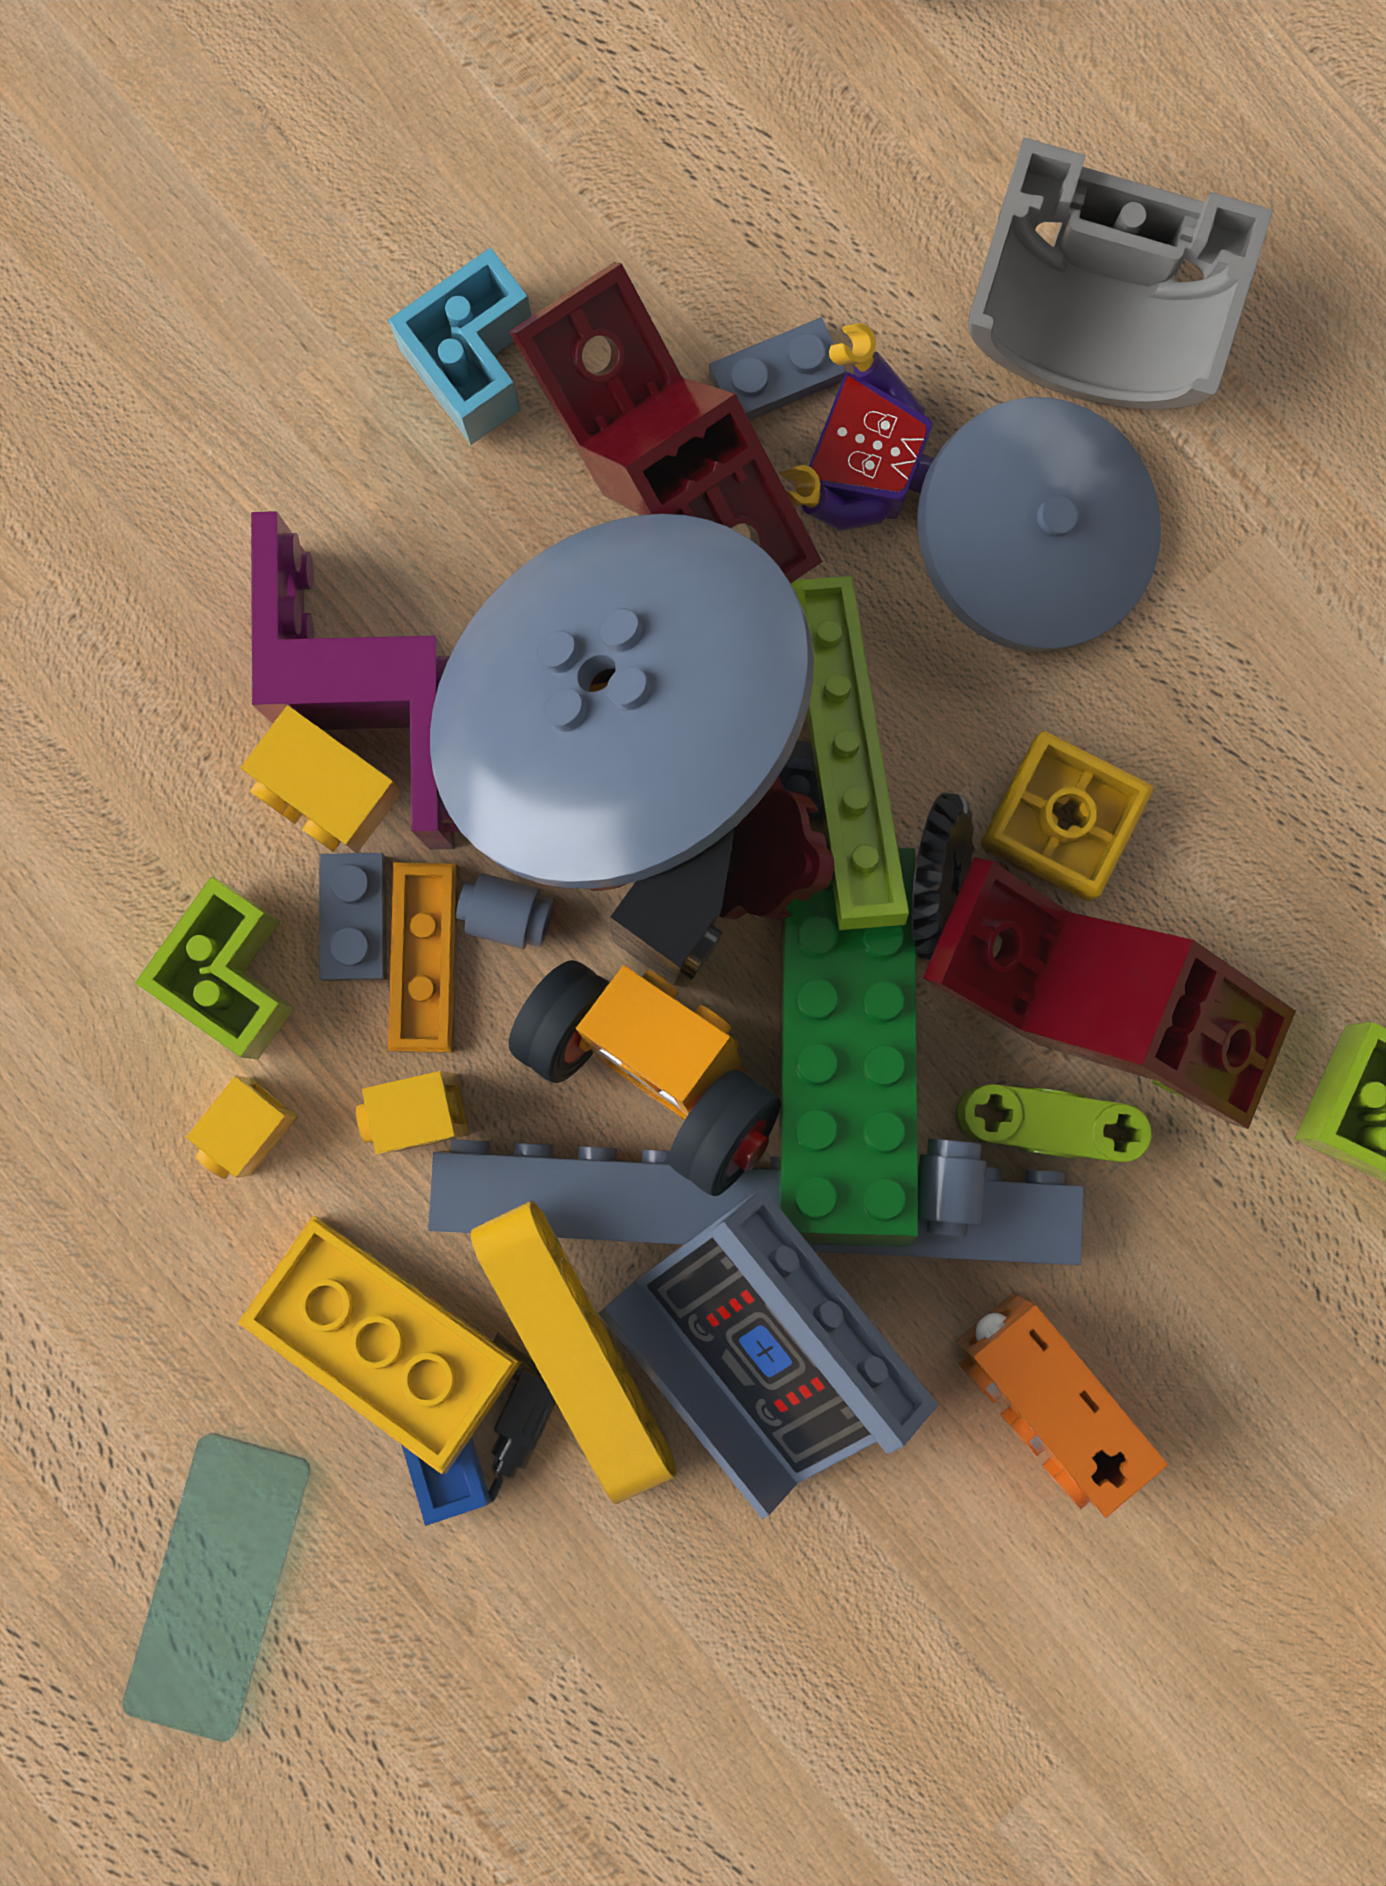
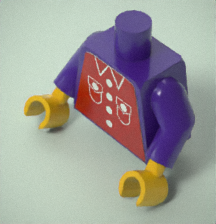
[781,323,934,531]

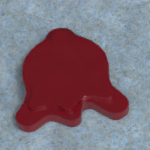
[719,776,834,920]

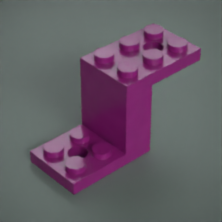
[251,511,461,850]

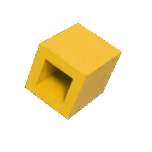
[185,1076,298,1179]

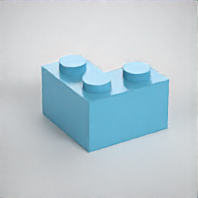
[388,247,532,445]

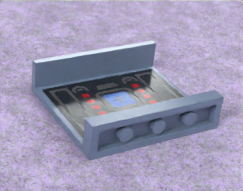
[598,1187,938,1519]

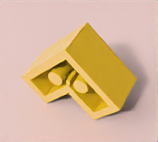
[240,705,403,853]

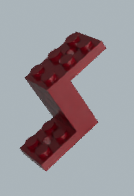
[509,262,823,584]
[923,857,1296,1129]

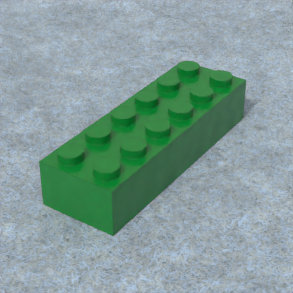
[778,846,918,1247]

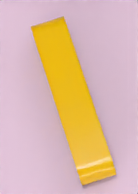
[471,1200,677,1504]

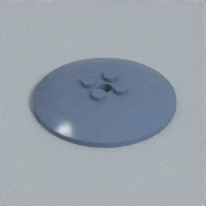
[430,514,814,889]

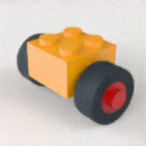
[508,960,781,1196]

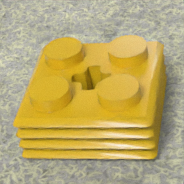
[981,731,1153,901]

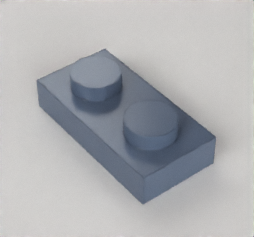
[709,317,846,420]
[319,853,387,981]

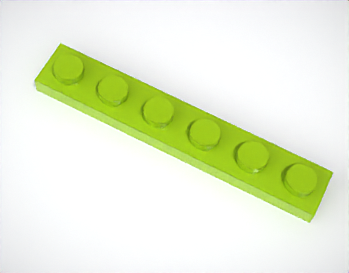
[791,576,909,930]

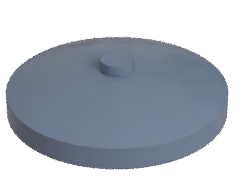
[917,397,1161,652]

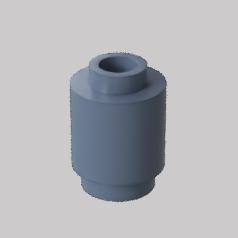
[456,873,554,949]
[918,1138,987,1237]

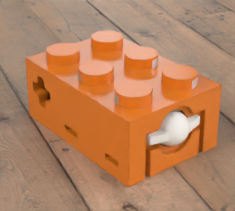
[955,1292,1168,1518]

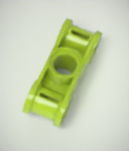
[956,1084,1152,1162]

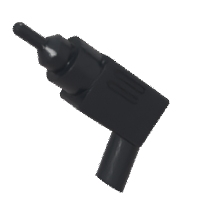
[489,1332,556,1502]

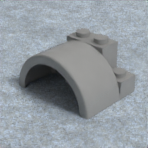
[968,137,1273,410]

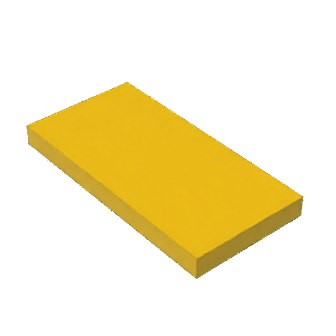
[238,1216,522,1474]

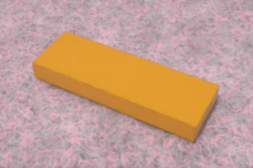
[388,863,459,1053]

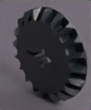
[911,792,974,960]

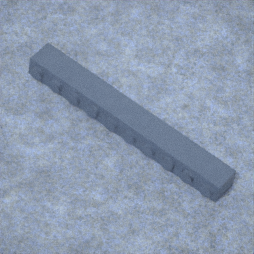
[428,1139,1084,1265]

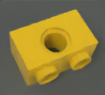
[356,1071,470,1154]

